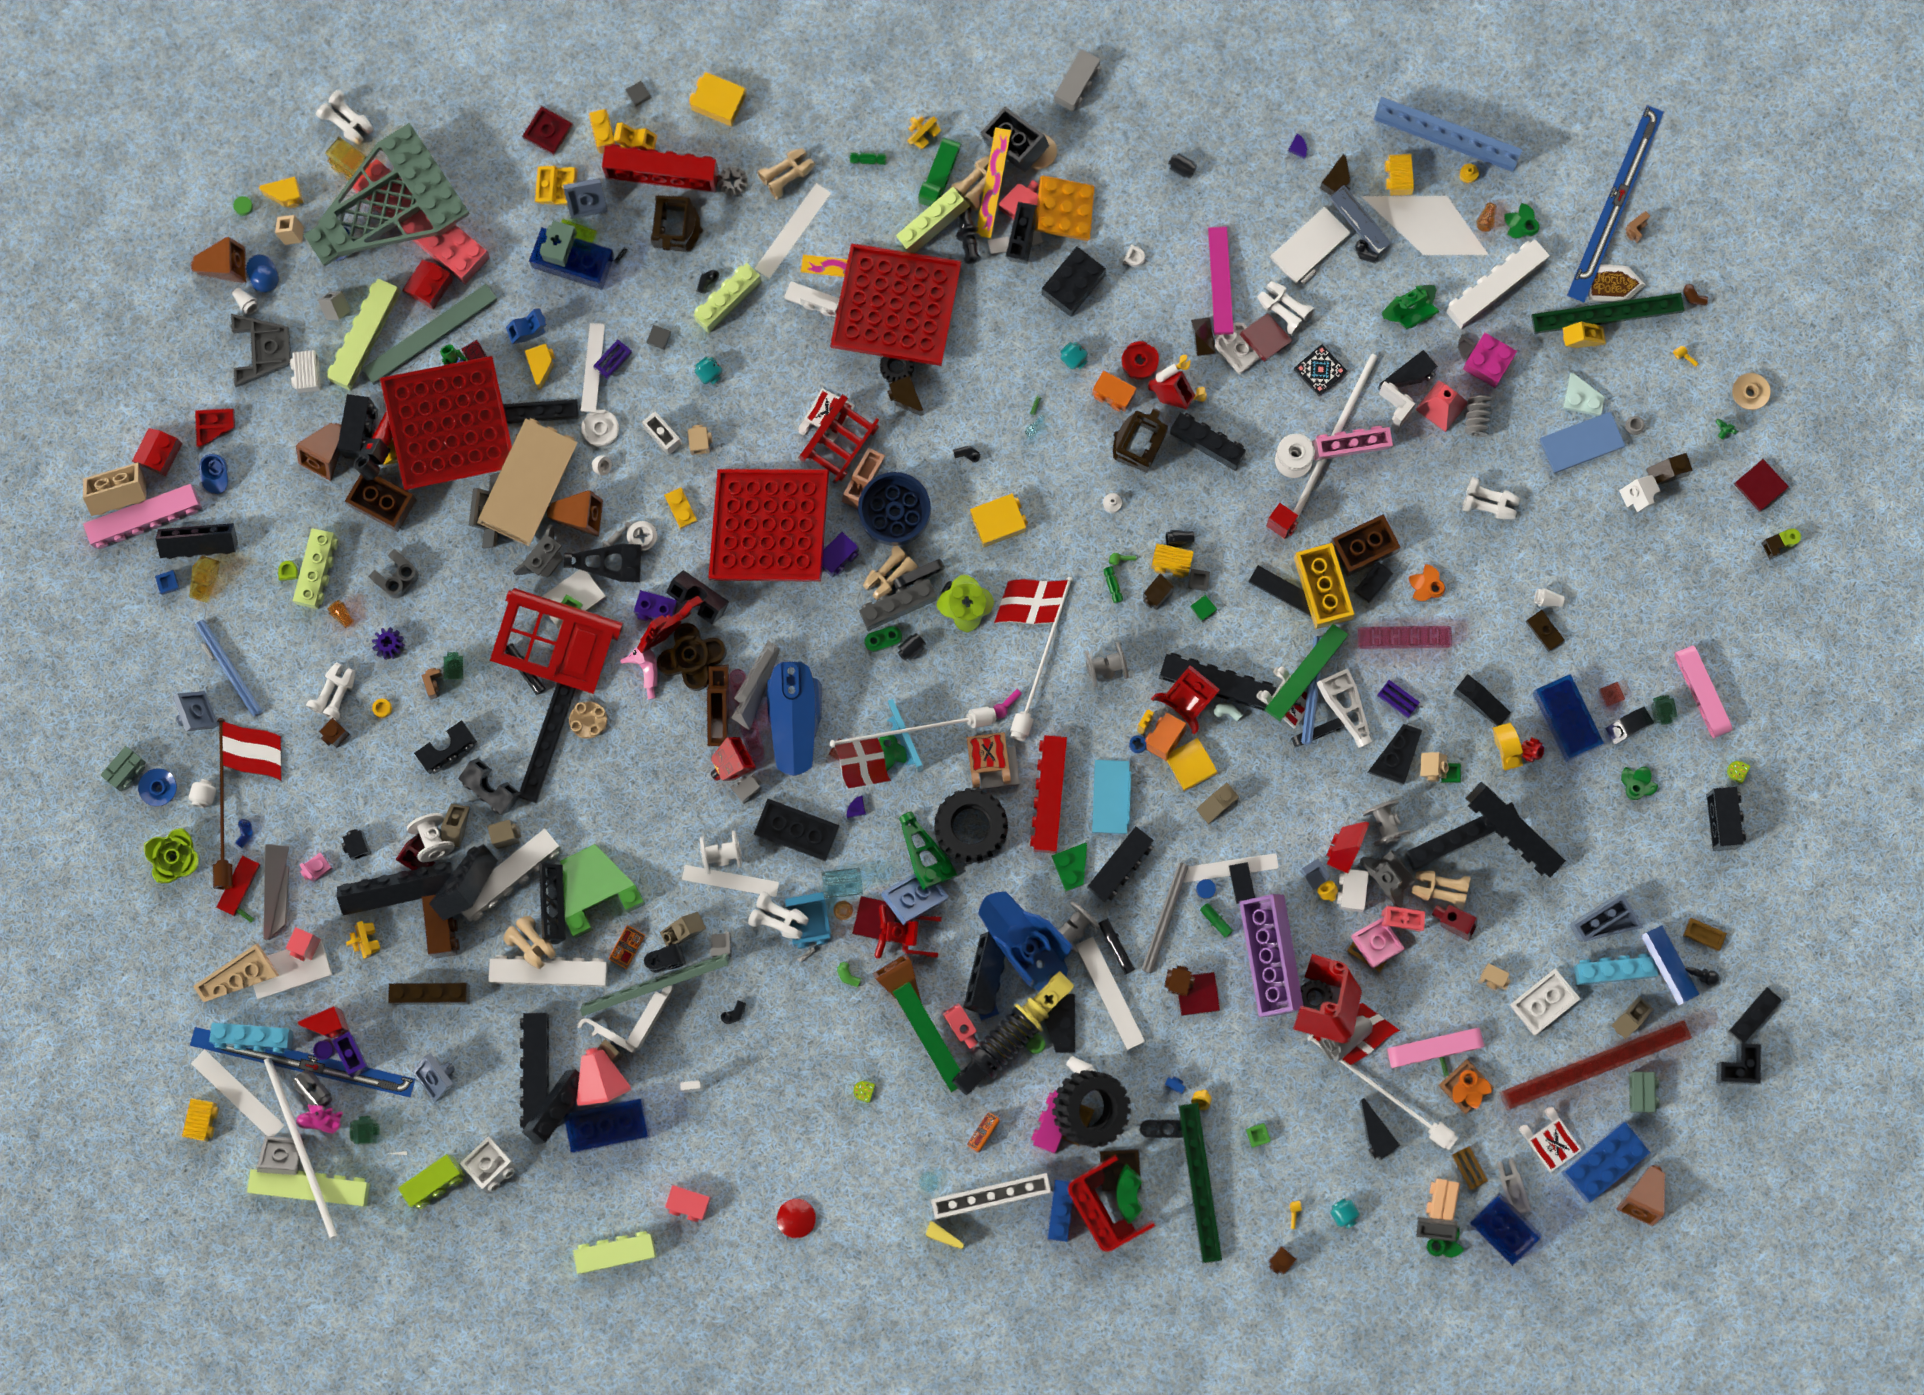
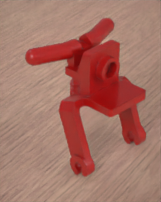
[875,905,942,959]

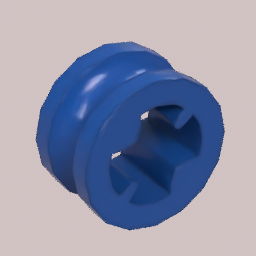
[1129,735,1146,753]

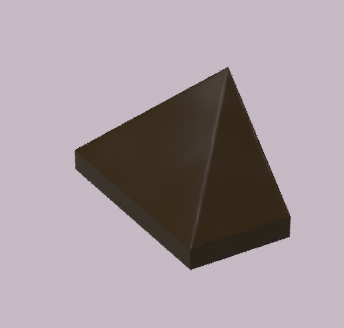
[1191,317,1216,357]

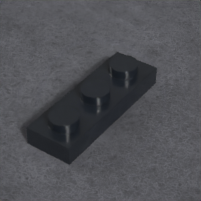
[1728,987,1782,1043]

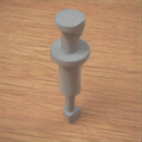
[598,522,631,558]

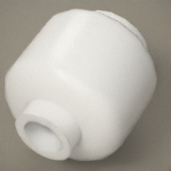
[188,779,217,809]

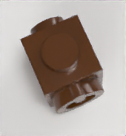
[1164,966,1195,996]

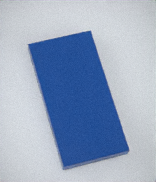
[1641,925,1700,1005]

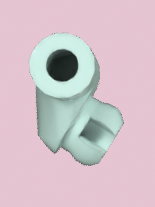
[1214,703,1243,721]

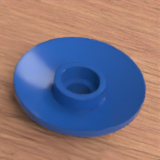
[138,768,177,807]

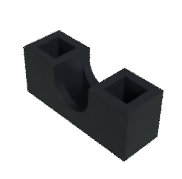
[666,570,729,624]
[414,720,477,774]
[458,758,521,815]

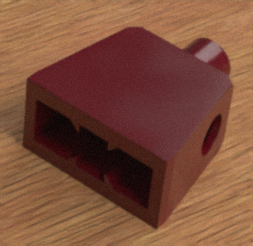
[1432,905,1478,942]

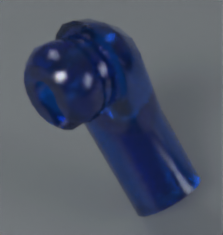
[235,819,253,848]

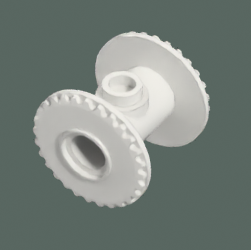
[1275,434,1315,478]
[407,813,454,862]
[700,830,742,874]

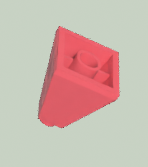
[1415,380,1468,432]
[577,1047,631,1106]

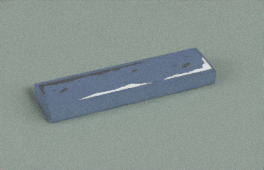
[1329,185,1391,255]

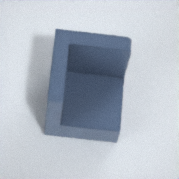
[1301,858,1331,889]

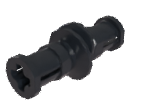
[956,207,981,264]

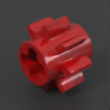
[1521,737,1545,763]

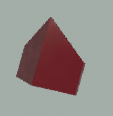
[395,833,435,870]

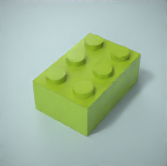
[397,1154,466,1209]

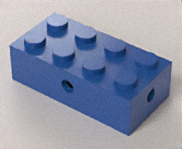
[1561,1122,1651,1203]

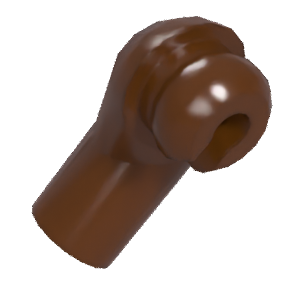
[1683,284,1708,306]

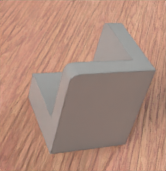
[318,291,350,320]
[710,932,732,958]

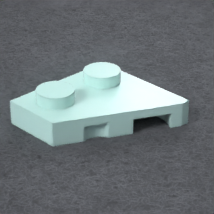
[1563,373,1605,416]

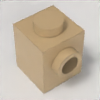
[275,215,304,245]
[688,425,713,455]
[1420,752,1449,782]

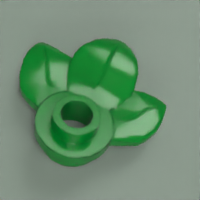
[1504,203,1539,239]
[879,735,907,771]
[1621,766,1658,800]
[1426,1227,1464,1258]

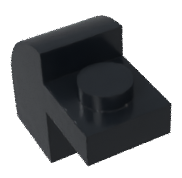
[1605,706,1654,745]

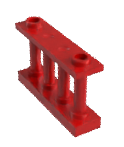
[798,394,879,484]

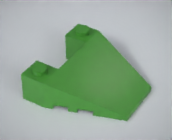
[560,844,645,938]

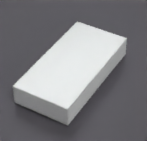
[680,1080,704,1093]

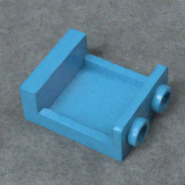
[785,892,832,949]

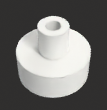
[592,455,612,475]
[1103,493,1122,513]

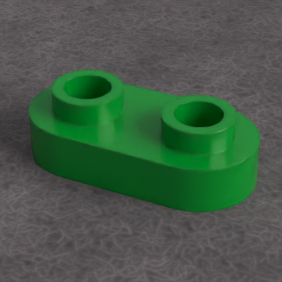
[865,626,902,652]

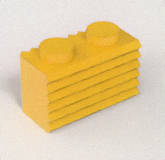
[588,109,615,154]
[1384,154,1414,196]
[1151,543,1194,578]
[182,1098,219,1142]

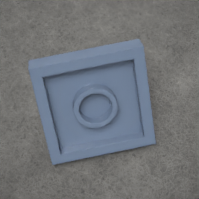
[563,178,608,219]
[173,691,218,731]
[412,1052,455,1103]

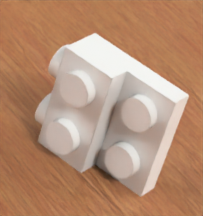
[460,1136,517,1194]

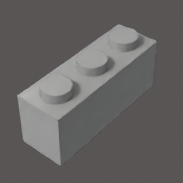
[1054,49,1102,112]

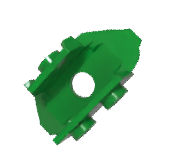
[1382,285,1439,330]

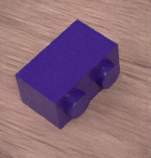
[822,532,859,578]
[332,1032,370,1078]

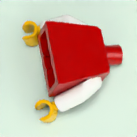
[1148,355,1207,410]

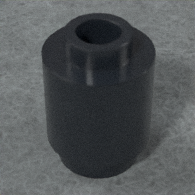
[1168,153,1197,179]
[897,633,926,661]

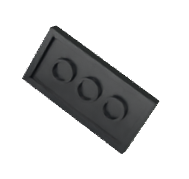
[754,798,840,862]

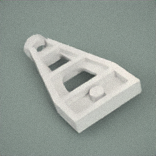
[1317,668,1372,748]

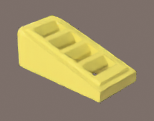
[926,1221,964,1250]

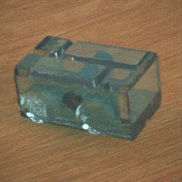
[821,867,863,899]

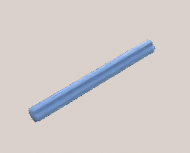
[195,619,262,717]
[1301,636,1322,745]

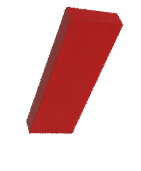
[216,855,261,916]

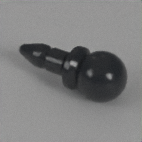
[1685,967,1720,986]

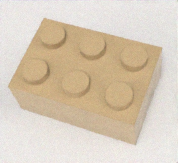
[83,463,146,516]

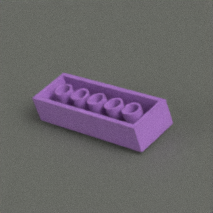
[1239,894,1303,1017]

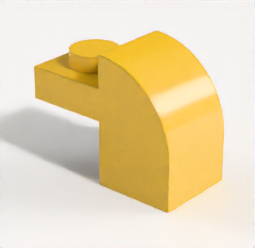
[614,122,657,151]
[1492,722,1523,771]

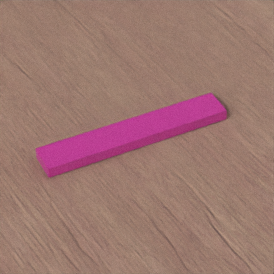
[1208,227,1233,335]

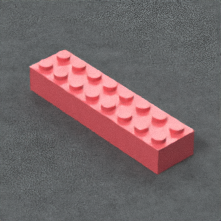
[352,159,490,285]

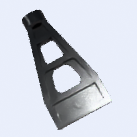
[564,543,642,583]

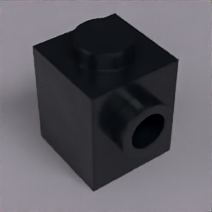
[341,829,371,861]

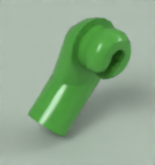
[837,962,861,988]

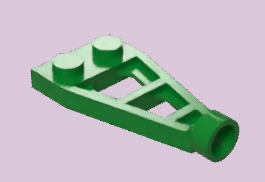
[898,811,957,890]

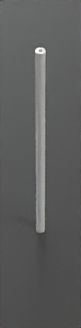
[1293,354,1378,520]
[264,1058,338,1239]

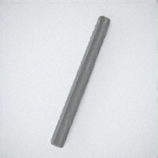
[1142,863,1188,973]

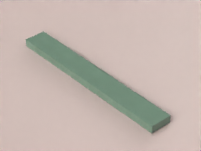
[362,284,497,385]
[580,953,730,1016]

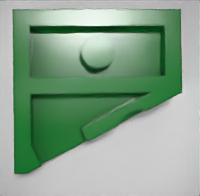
[1051,842,1087,892]

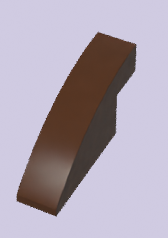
[707,665,729,746]

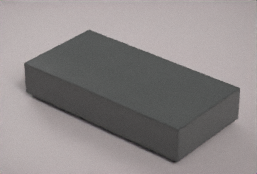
[1416,1217,1458,1241]

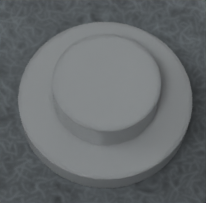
[1625,416,1645,435]

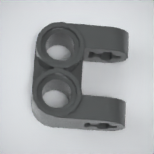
[368,549,419,599]

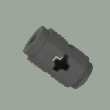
[293,1070,332,1107]

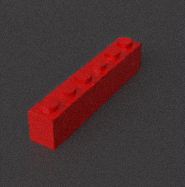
[1030,735,1067,854]

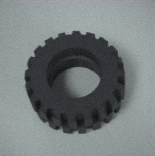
[934,788,1008,864]
[1052,1070,1131,1148]

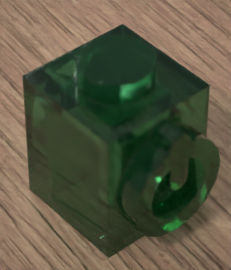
[443,652,463,679]
[1651,695,1678,725]
[349,1116,380,1145]

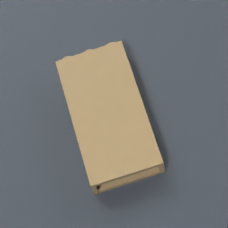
[477,418,578,547]

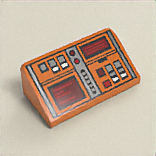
[609,925,645,969]
[967,1113,1000,1152]

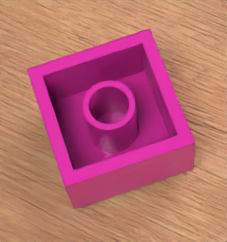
[1463,332,1517,388]

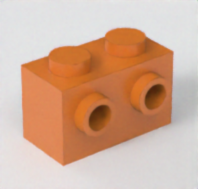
[1092,370,1137,412]
[1145,712,1187,761]

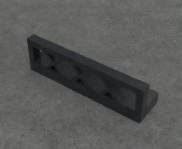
[539,863,566,944]

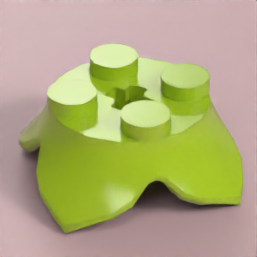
[936,574,994,633]
[144,828,199,884]

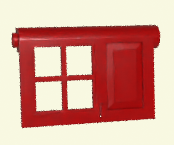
[490,588,624,694]

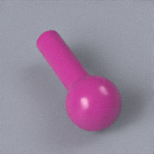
[993,688,1023,719]

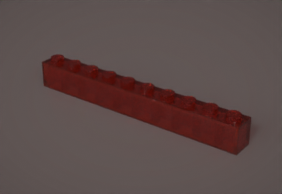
[1499,1020,1692,1111]

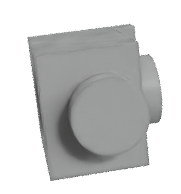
[730,774,762,804]

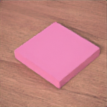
[1351,917,1405,969]

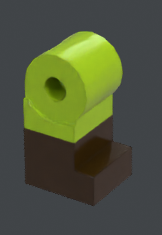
[1762,528,1801,560]

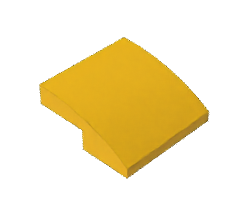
[535,165,578,205]
[1166,737,1218,792]

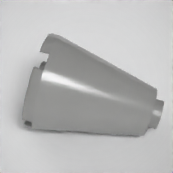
[1319,1016,1373,1063]

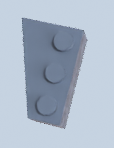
[1569,894,1644,942]

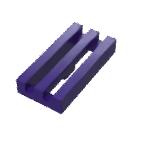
[593,339,632,380]
[1377,680,1420,718]

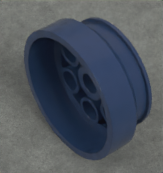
[858,472,931,546]

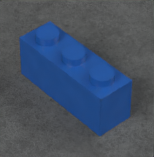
[1047,1180,1072,1242]

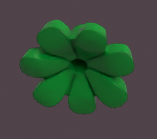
[1716,419,1739,440]

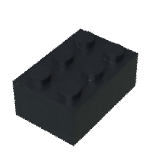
[980,107,1050,173]
[1041,246,1106,317]
[337,394,378,459]
[1706,787,1746,851]

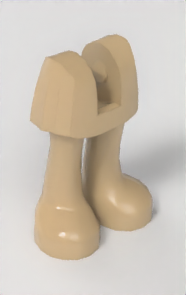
[757,148,815,200]
[950,155,990,211]
[863,546,919,601]
[1411,871,1471,911]
[503,916,556,969]

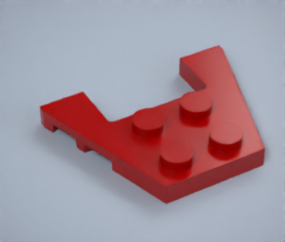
[637,596,703,654]

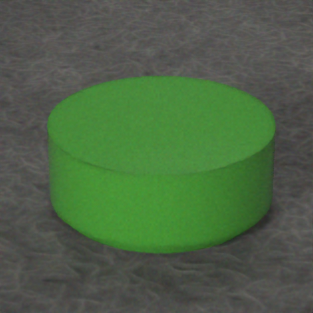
[233,196,253,216]
[1026,1034,1045,1054]

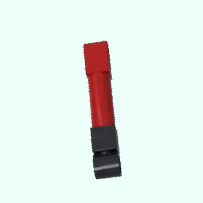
[353,411,392,481]

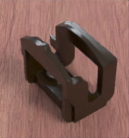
[650,195,703,252]
[1113,408,1168,473]

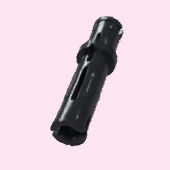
[505,643,546,696]
[1098,918,1136,975]

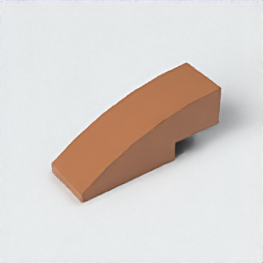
[842,448,885,509]

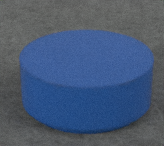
[1196,879,1216,899]

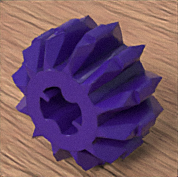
[372,627,405,660]

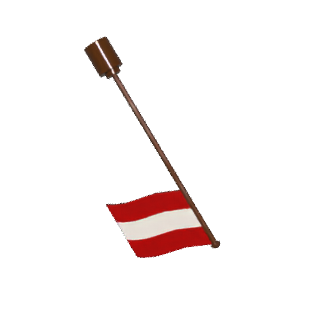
[213,717,282,890]

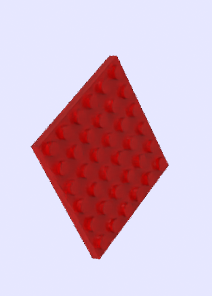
[830,243,962,366]
[379,356,512,490]
[708,469,829,582]

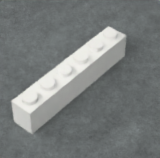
[1446,239,1550,329]
[462,829,561,922]
[489,955,609,987]
[931,1173,1051,1220]

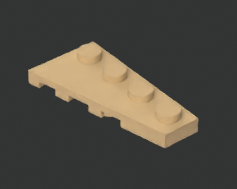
[193,943,279,1002]

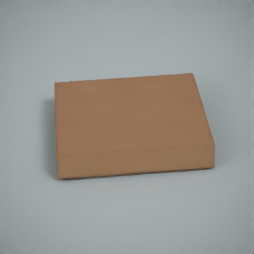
[1438,1059,1494,1114]

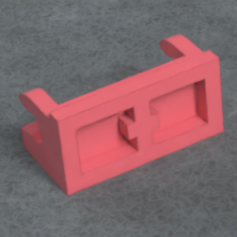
[1381,906,1425,932]

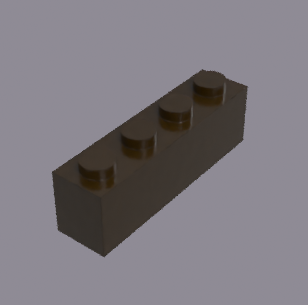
[388,983,470,1005]

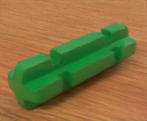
[850,152,886,165]
[1103,566,1123,604]

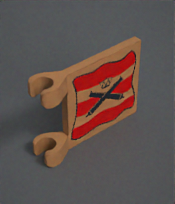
[967,732,1011,788]

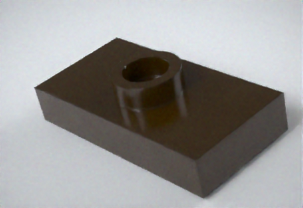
[1526,610,1565,652]

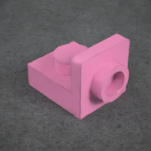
[300,852,333,882]

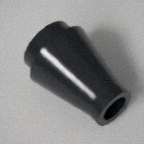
[1165,530,1195,547]

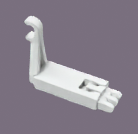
[578,985,674,1054]

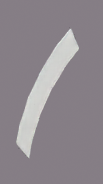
[988,230,1043,254]

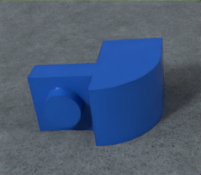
[506,308,546,344]

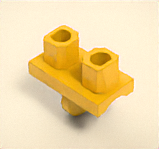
[907,116,941,149]
[346,921,380,959]

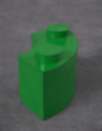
[1116,1164,1143,1224]

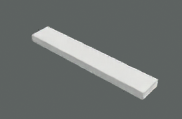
[1075,937,1145,1050]

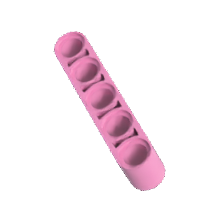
[1675,645,1732,738]
[1387,1028,1485,1068]

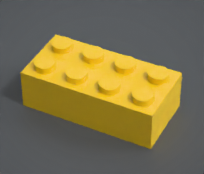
[1294,543,1354,630]

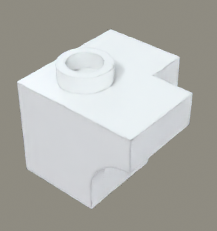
[1619,474,1661,512]

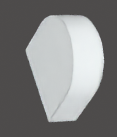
[1123,245,1145,267]

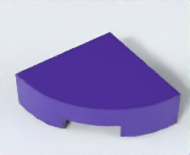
[1288,133,1307,159]
[847,795,866,818]

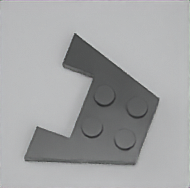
[231,314,291,387]

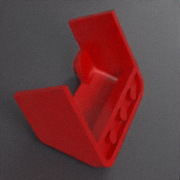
[1293,954,1362,1044]
[1068,1154,1155,1252]

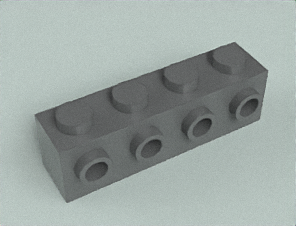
[859,579,937,631]

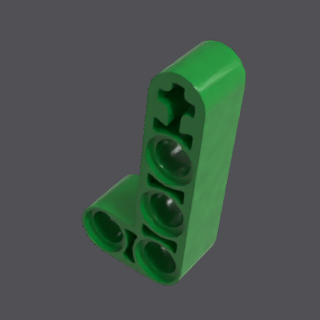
[918,137,961,207]

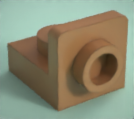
[1625,211,1650,243]
[421,668,443,700]

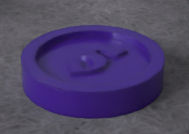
[313,1040,333,1060]

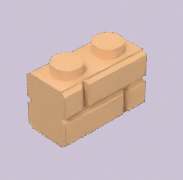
[1425,1178,1460,1221]

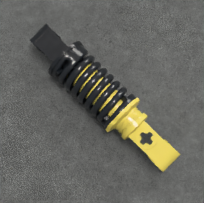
[952,971,1074,1096]

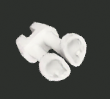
[316,90,373,144]
[1257,282,1315,336]
[1462,476,1521,519]
[306,662,356,721]
[748,891,809,939]

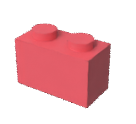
[286,927,321,961]
[665,1185,711,1223]

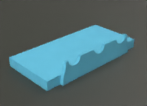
[887,699,923,772]
[1092,760,1131,834]

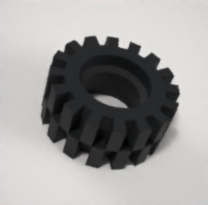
[880,357,914,383]
[1300,980,1333,1011]

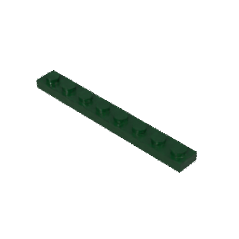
[1531,292,1684,334]
[1178,1103,1222,1263]

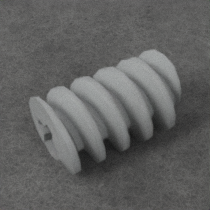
[1464,395,1492,437]

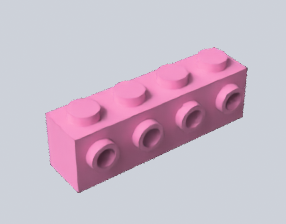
[1312,426,1393,461]

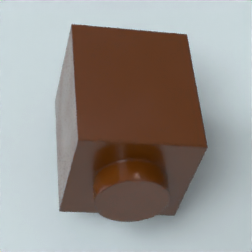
[319,718,350,748]
[1267,1246,1297,1275]

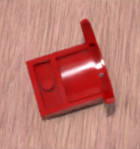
[1151,666,1220,734]

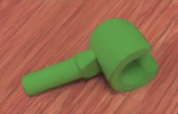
[1109,553,1136,565]

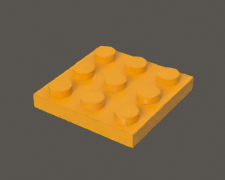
[1035,175,1095,241]

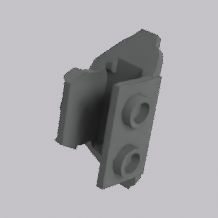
[513,525,564,578]
[1360,850,1416,908]

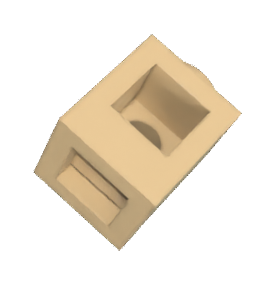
[1478,963,1510,990]

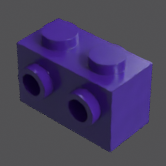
[633,590,678,621]

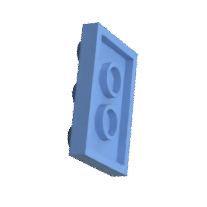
[881,874,949,925]

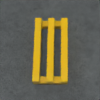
[1137,709,1154,735]

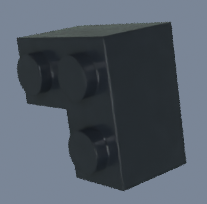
[1716,1043,1761,1085]

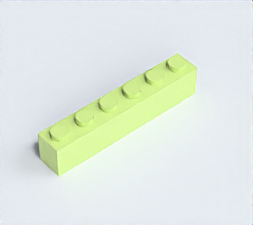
[327,278,401,391]
[247,1169,370,1207]

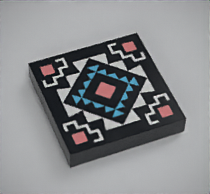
[1294,344,1347,396]

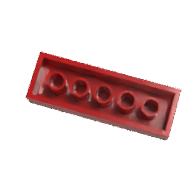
[602,144,719,193]

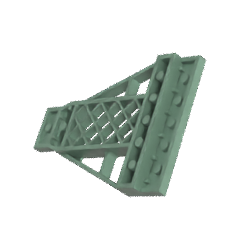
[303,122,470,267]

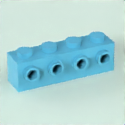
[1574,954,1658,986]
[209,1023,294,1053]

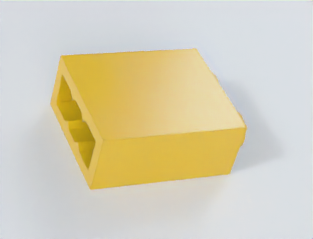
[689,72,747,127]
[970,493,1028,548]

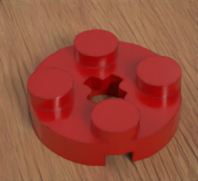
[1121,341,1159,380]

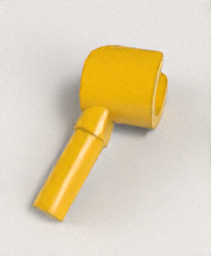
[1673,346,1699,367]
[1290,1201,1302,1229]

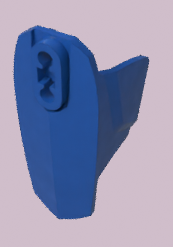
[767,661,822,776]
[978,891,1073,991]

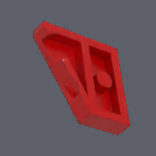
[195,408,235,447]

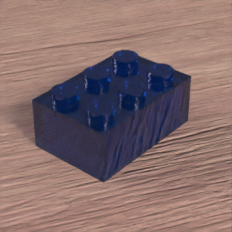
[1470,1192,1542,1266]

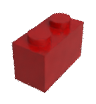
[1266,503,1299,539]

